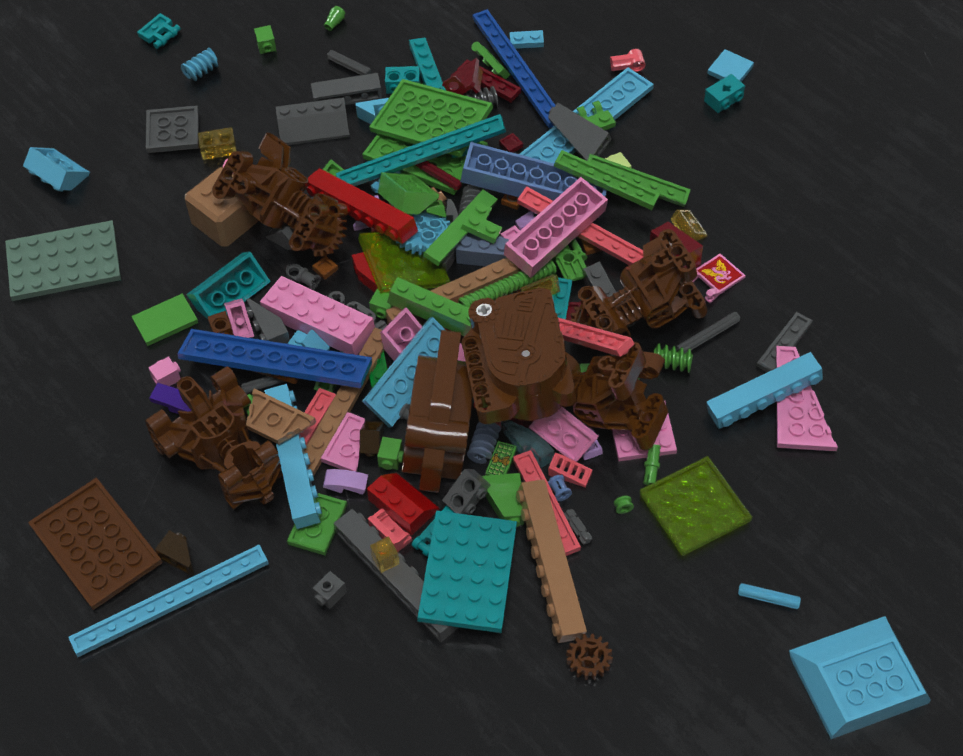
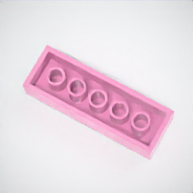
[504,177,608,278]
[260,276,375,355]

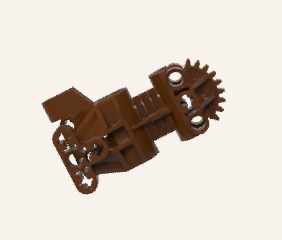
[212,133,348,257]
[569,229,707,356]
[562,342,668,450]
[145,366,283,509]

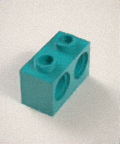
[385,66,420,94]

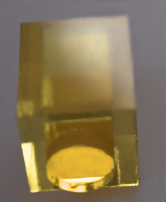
[370,536,399,573]

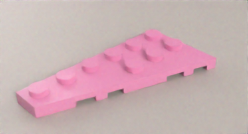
[776,346,838,451]

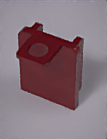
[442,58,483,95]

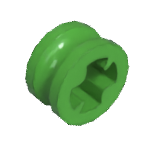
[614,496,634,514]

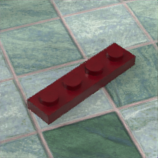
[457,59,521,103]

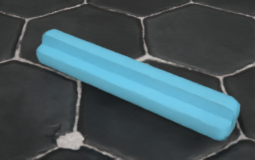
[738,583,801,609]

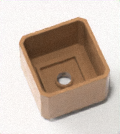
[185,167,259,247]

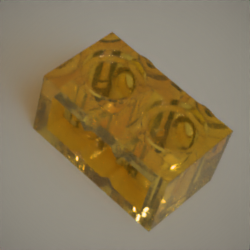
[198,127,237,160]

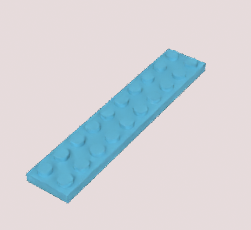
[520,67,654,163]

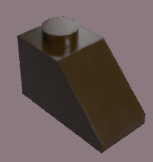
[360,421,384,456]
[155,530,194,576]

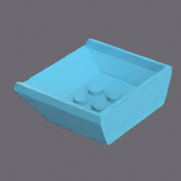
[789,616,931,739]

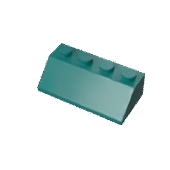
[186,252,271,319]

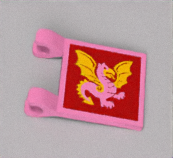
[693,254,746,303]

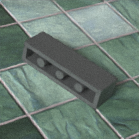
[311,73,382,105]

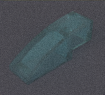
[501,420,554,468]

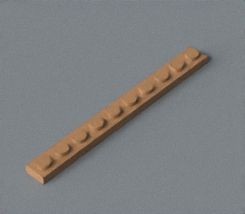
[304,327,385,476]

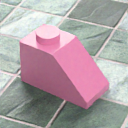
[224,298,254,338]

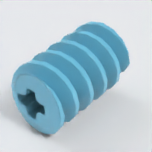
[181,48,219,81]

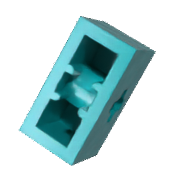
[704,74,745,113]

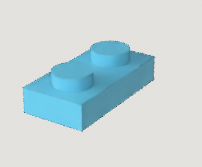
[510,30,544,49]

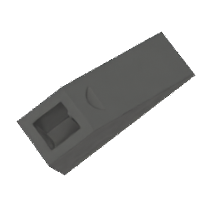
[246,298,290,344]

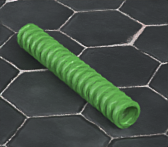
[458,260,556,308]

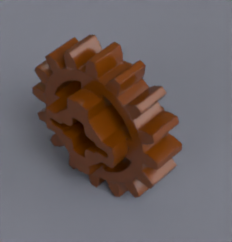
[566,634,613,680]

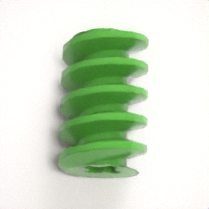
[654,343,693,373]

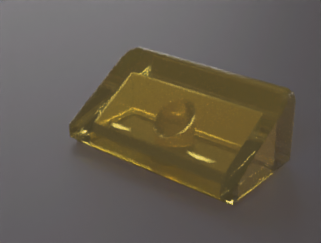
[671,210,707,241]
[520,274,560,295]

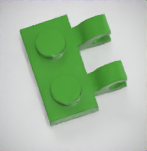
[577,100,616,130]

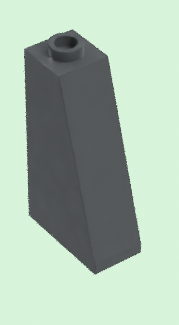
[548,103,612,161]

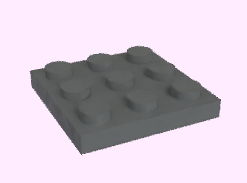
[146,105,199,153]

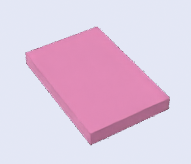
[529,407,598,462]

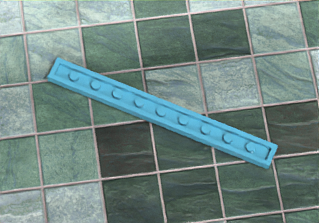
[68,545,269,657]

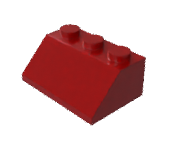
[367,473,439,536]

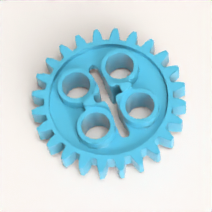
[396,209,450,255]

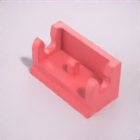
[367,509,412,553]

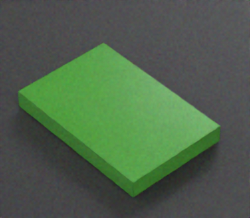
[132,294,198,346]
[287,493,347,555]

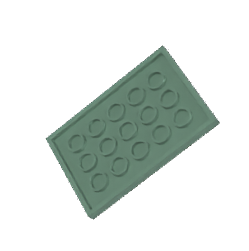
[5,220,121,301]

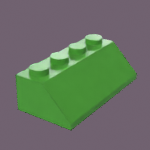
[378,172,439,216]

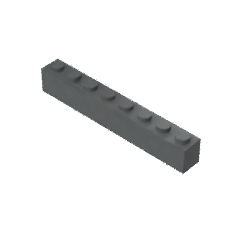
[334,509,459,642]

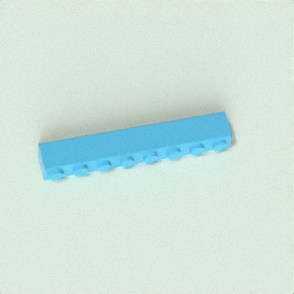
[264,384,322,529]

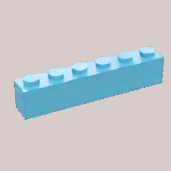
[706,352,823,429]

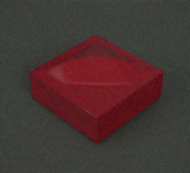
[499,133,523,153]

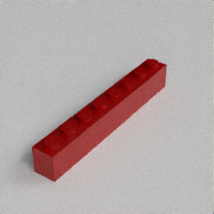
[306,168,418,244]

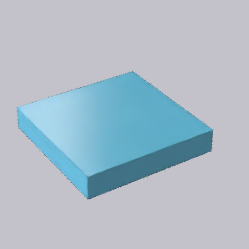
[707,49,754,82]

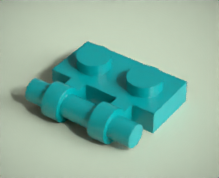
[137,13,181,49]

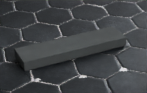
[756,312,813,372]

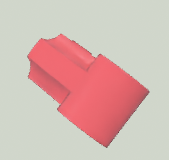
[610,49,645,72]

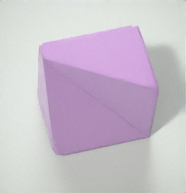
[515,211,535,230]

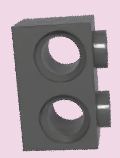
[442,469,491,515]

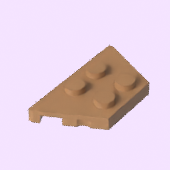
[246,389,316,444]

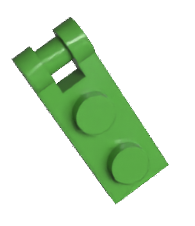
[471,42,510,79]

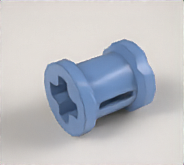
[548,475,572,501]

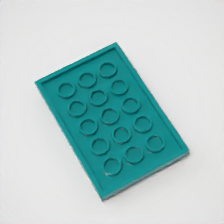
[417,510,517,633]

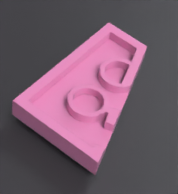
[321,412,365,472]

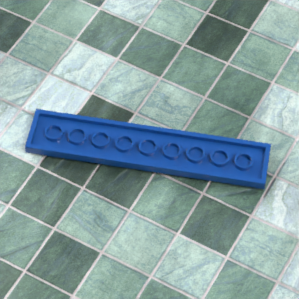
[177,329,372,388]

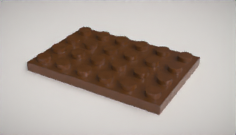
[28,477,163,610]

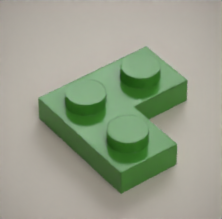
[461,200,502,244]

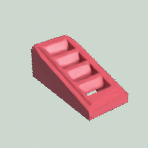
[548,453,593,488]

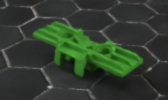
[535,216,587,281]

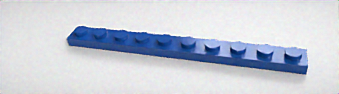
[473,9,556,128]

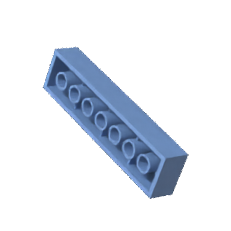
[460,142,606,218]

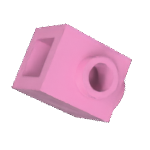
[148,357,181,386]

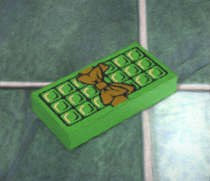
[485,441,517,476]

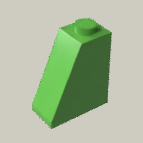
[482,473,524,527]

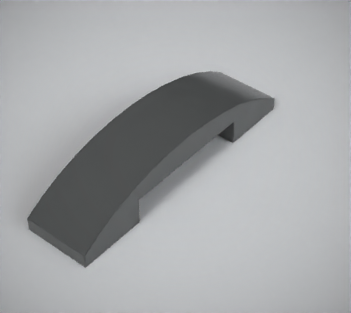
[442,199,458,272]

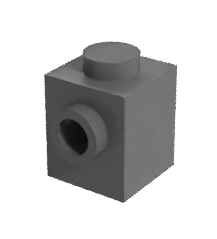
[313,571,347,609]

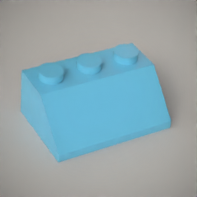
[23,147,90,192]

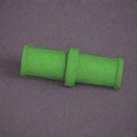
[643,444,661,486]

